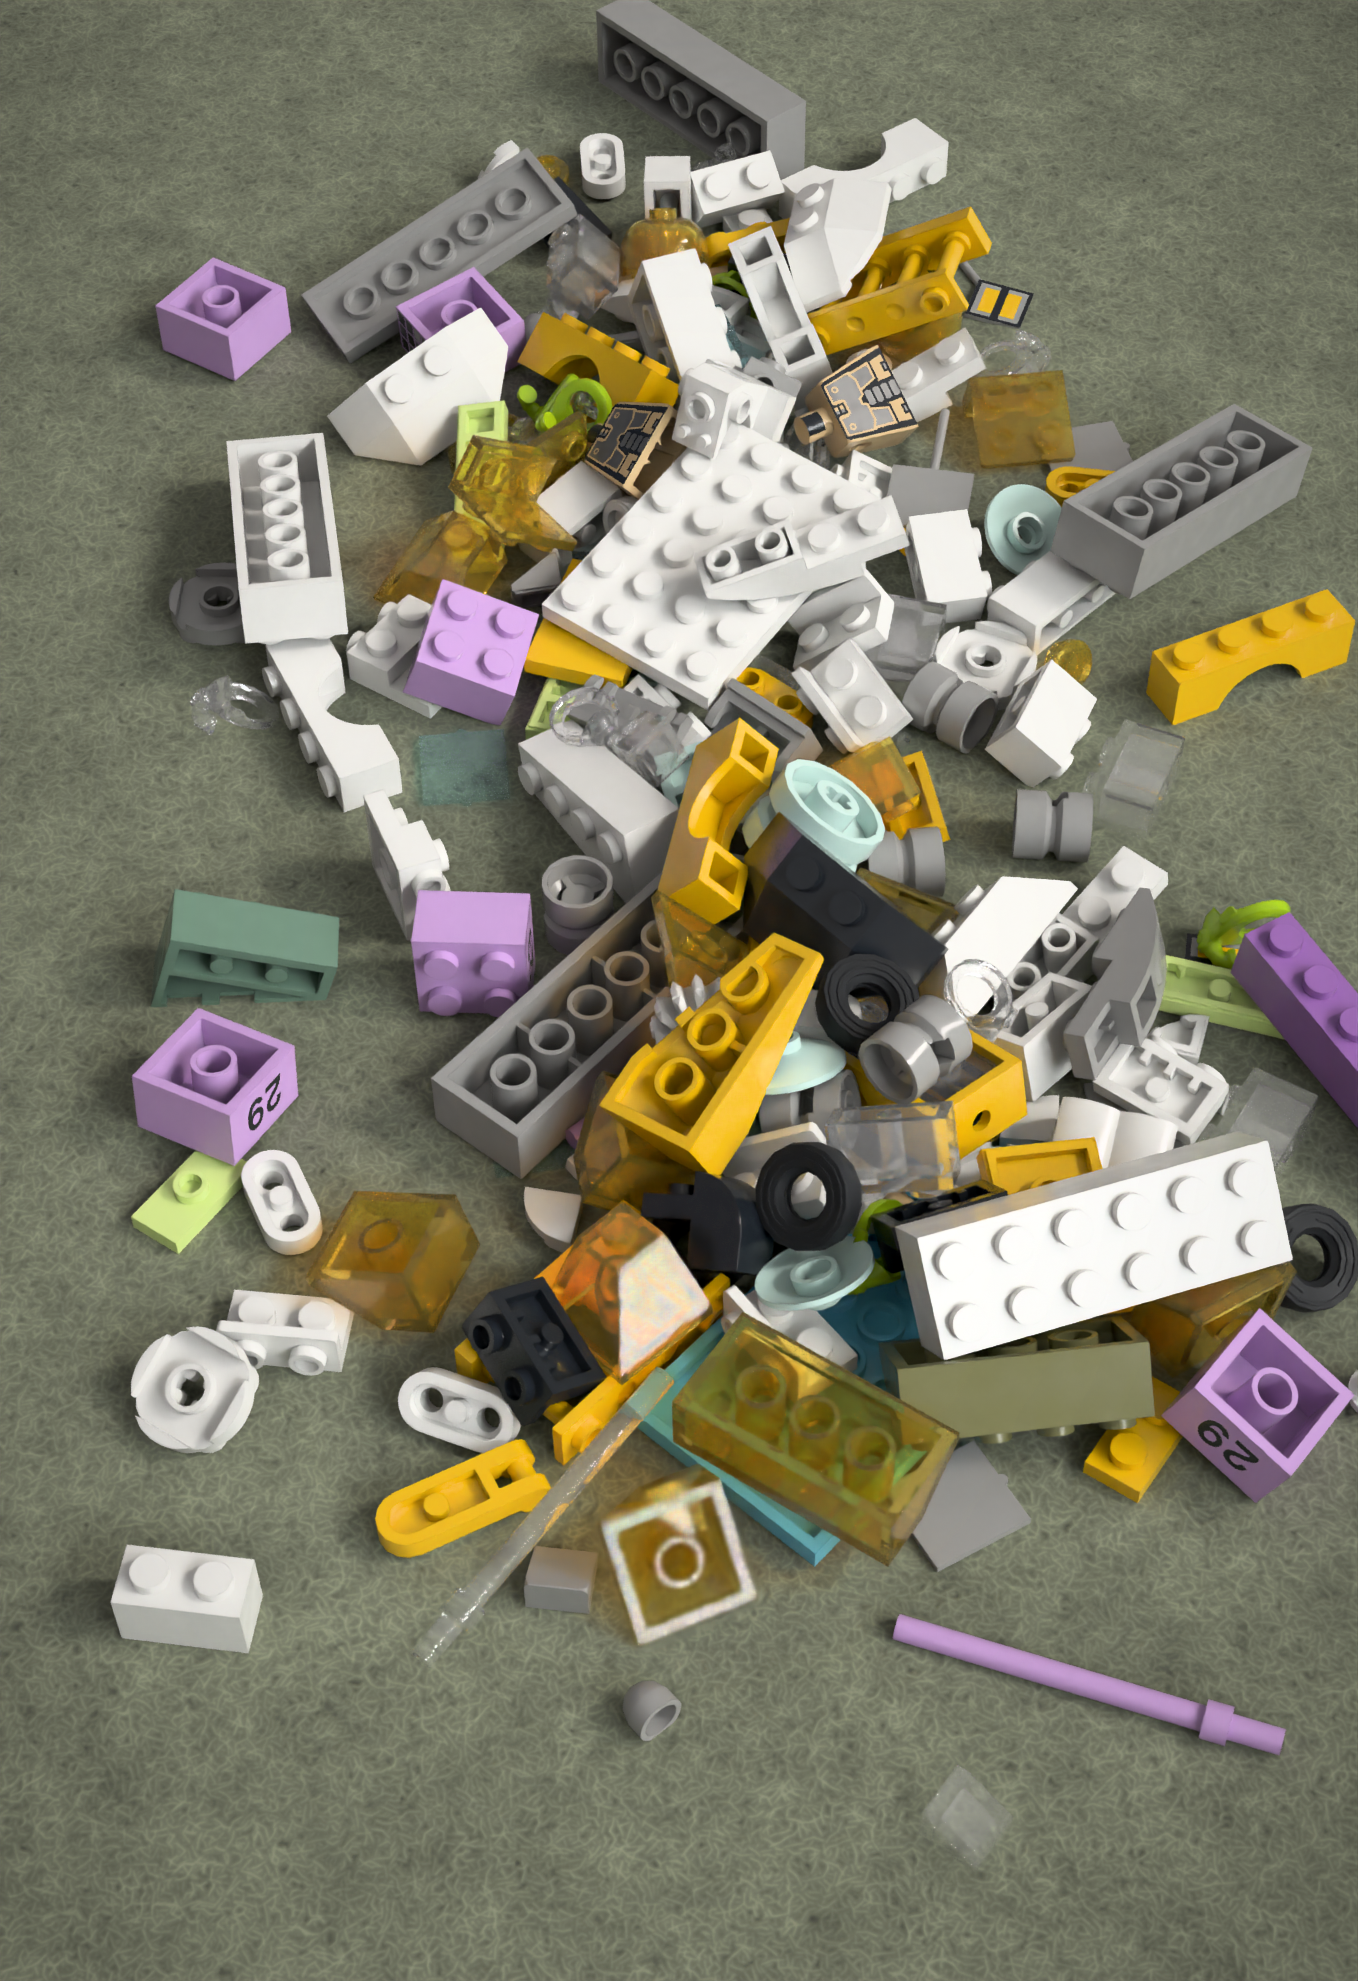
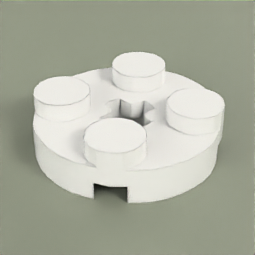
[935,621,1037,710]
[131,1326,259,1453]

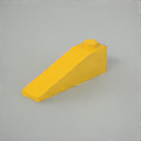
[599,933,824,1175]

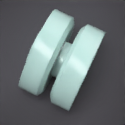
[742,759,885,872]

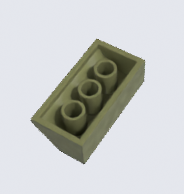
[878,1316,1155,1451]

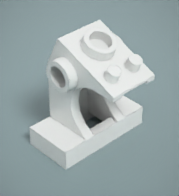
[672,358,797,459]

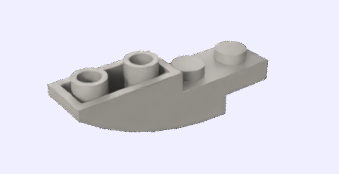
[1063,887,1167,1081]

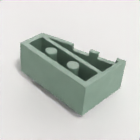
[151,889,339,1007]

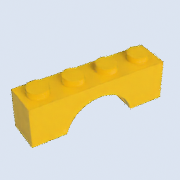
[517,312,679,407]
[1146,589,1355,725]
[653,717,779,936]

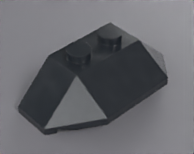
[743,812,949,999]

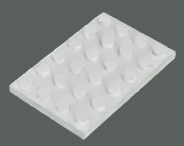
[542,421,882,711]

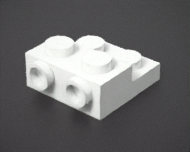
[346,594,442,719]
[363,789,451,941]

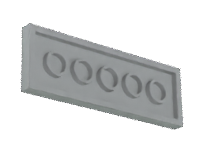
[301,147,577,364]

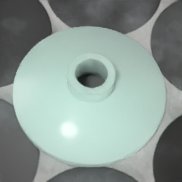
[984,484,1062,575]
[765,1031,846,1095]
[754,1236,875,1311]

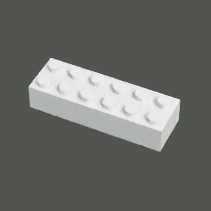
[227,433,348,645]
[895,1131,1293,1360]

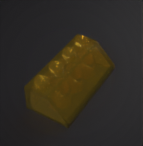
[672,1312,960,1567]

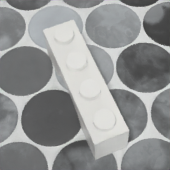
[779,118,949,219]
[728,226,833,411]
[262,637,402,812]

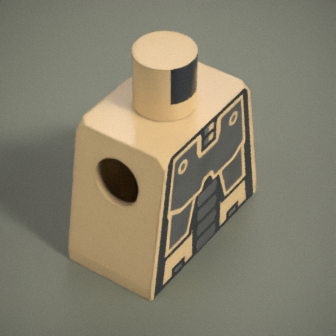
[794,345,919,458]
[585,402,687,500]

